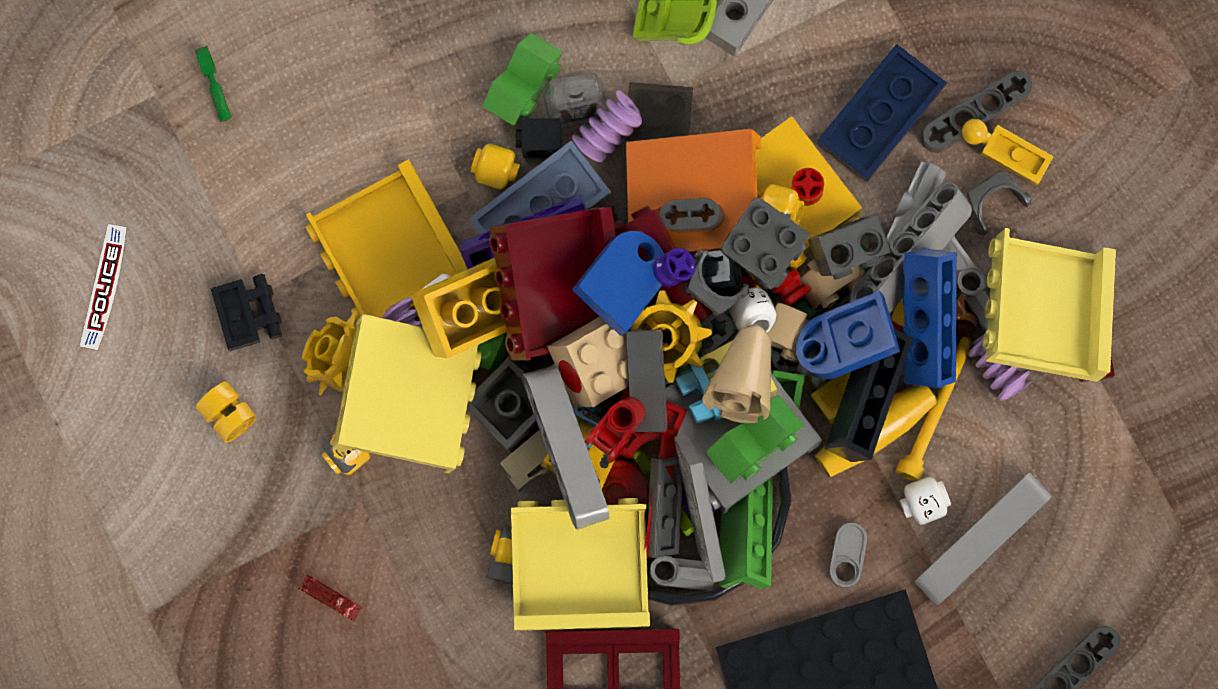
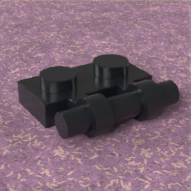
[210,274,282,352]

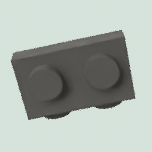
[721,198,810,290]

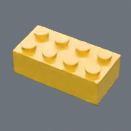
[410,258,507,358]

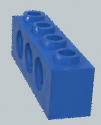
[903,248,957,388]

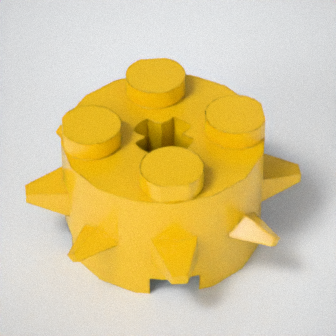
[631,290,712,383]
[302,313,356,396]

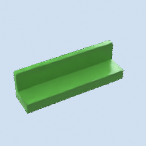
[719,477,773,590]

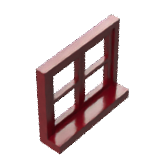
[545,629,680,689]

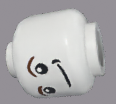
[729,287,777,333]
[900,477,951,525]

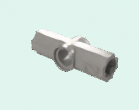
[886,162,946,246]
[942,236,990,332]

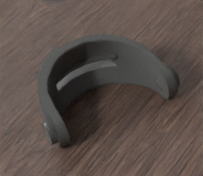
[967,170,1032,235]
[685,249,750,316]

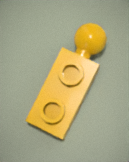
[962,119,1054,186]

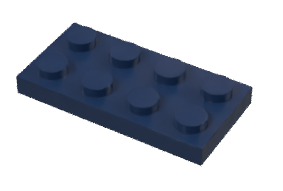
[816,44,947,182]

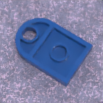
[572,231,664,336]
[796,290,900,379]

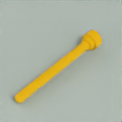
[895,336,973,482]

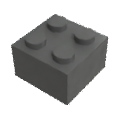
[467,357,539,452]

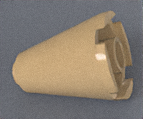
[702,325,771,423]

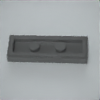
[626,330,667,432]
[648,454,683,558]

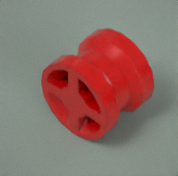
[791,168,825,206]
[772,268,812,306]

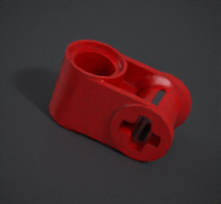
[585,397,645,463]

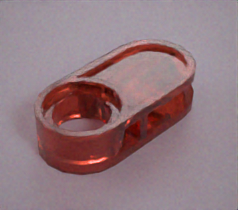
[298,575,362,621]

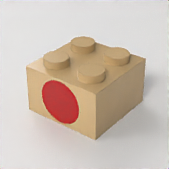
[547,317,629,407]

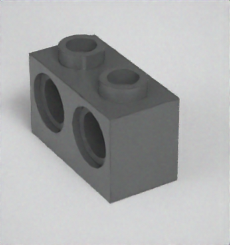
[808,215,891,280]

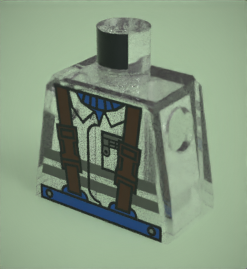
[543,72,609,124]

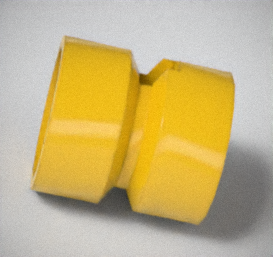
[195,381,258,443]

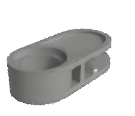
[829,523,867,588]

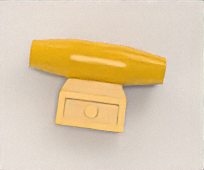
[810,372,937,477]

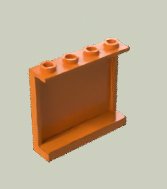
[626,129,761,258]

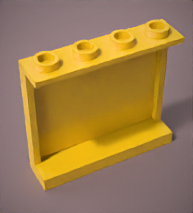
[743,116,862,288]
[305,159,467,321]

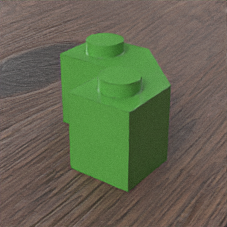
[482,33,563,126]
[705,395,804,484]

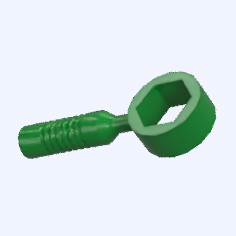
[195,46,232,122]

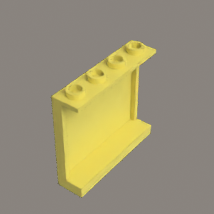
[983,228,1116,382]
[332,314,481,474]
[511,498,650,631]

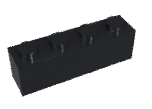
[824,328,913,462]

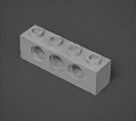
[706,0,773,57]

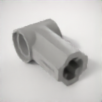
[648,556,713,591]

